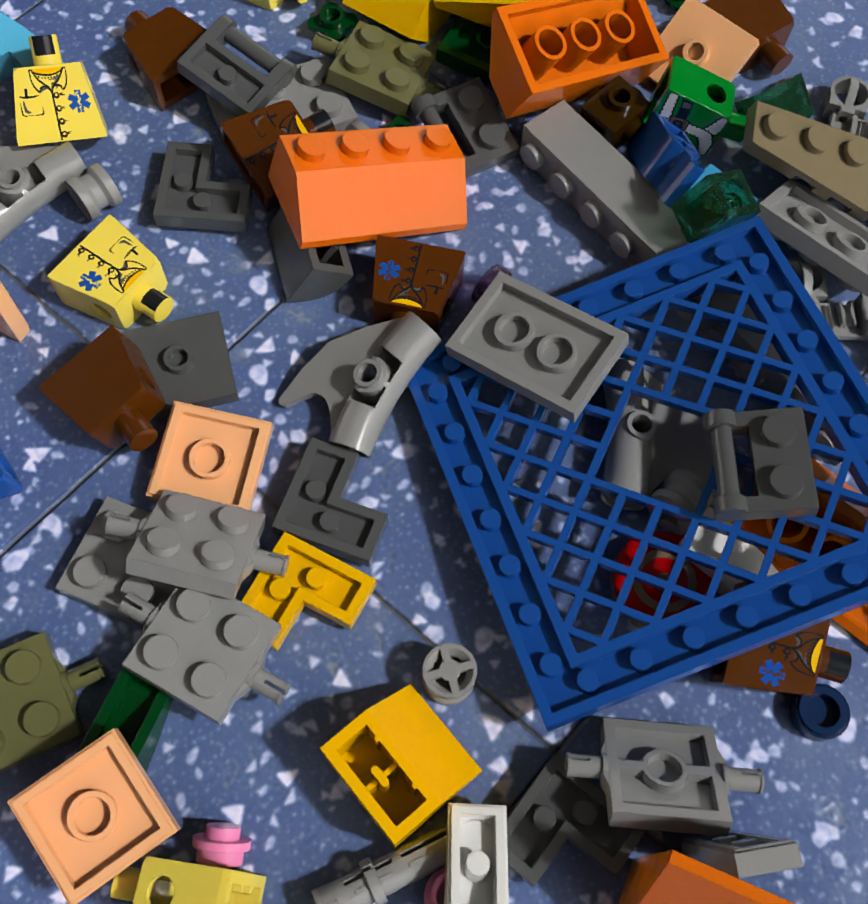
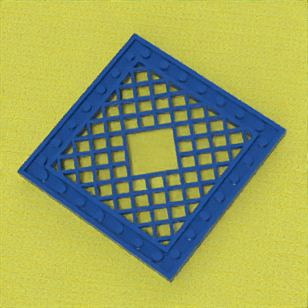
[408,216,868,732]

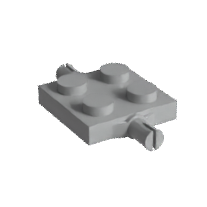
[105,489,290,600]
[118,586,291,726]
[564,718,765,837]

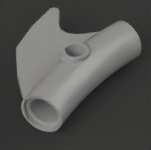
[0,141,87,243]
[278,311,442,458]
[601,359,718,511]

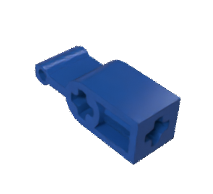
[627,111,705,209]

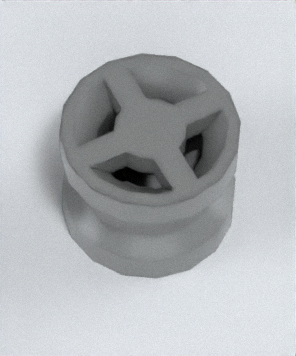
[64,162,123,221]
[647,469,713,534]
[422,643,478,706]

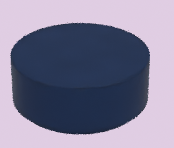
[789,684,850,742]

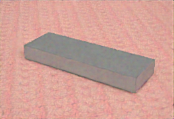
[680,830,803,879]

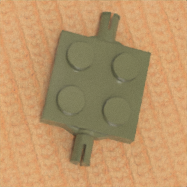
[311,20,447,117]
[0,631,107,774]

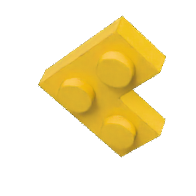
[241,531,377,652]

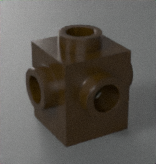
[580,75,651,149]

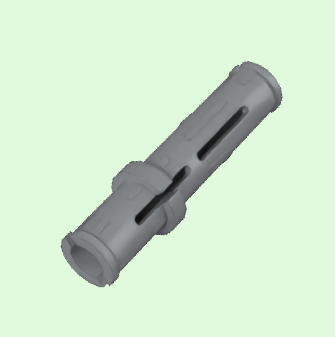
[311,825,447,904]

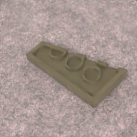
[742,101,868,223]

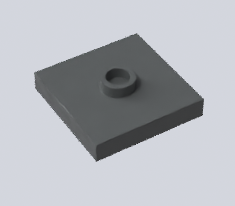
[124,311,240,421]

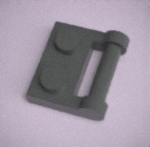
[177,14,297,116]
[410,77,520,178]
[702,407,819,521]

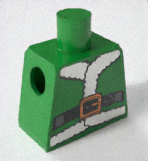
[644,55,746,157]

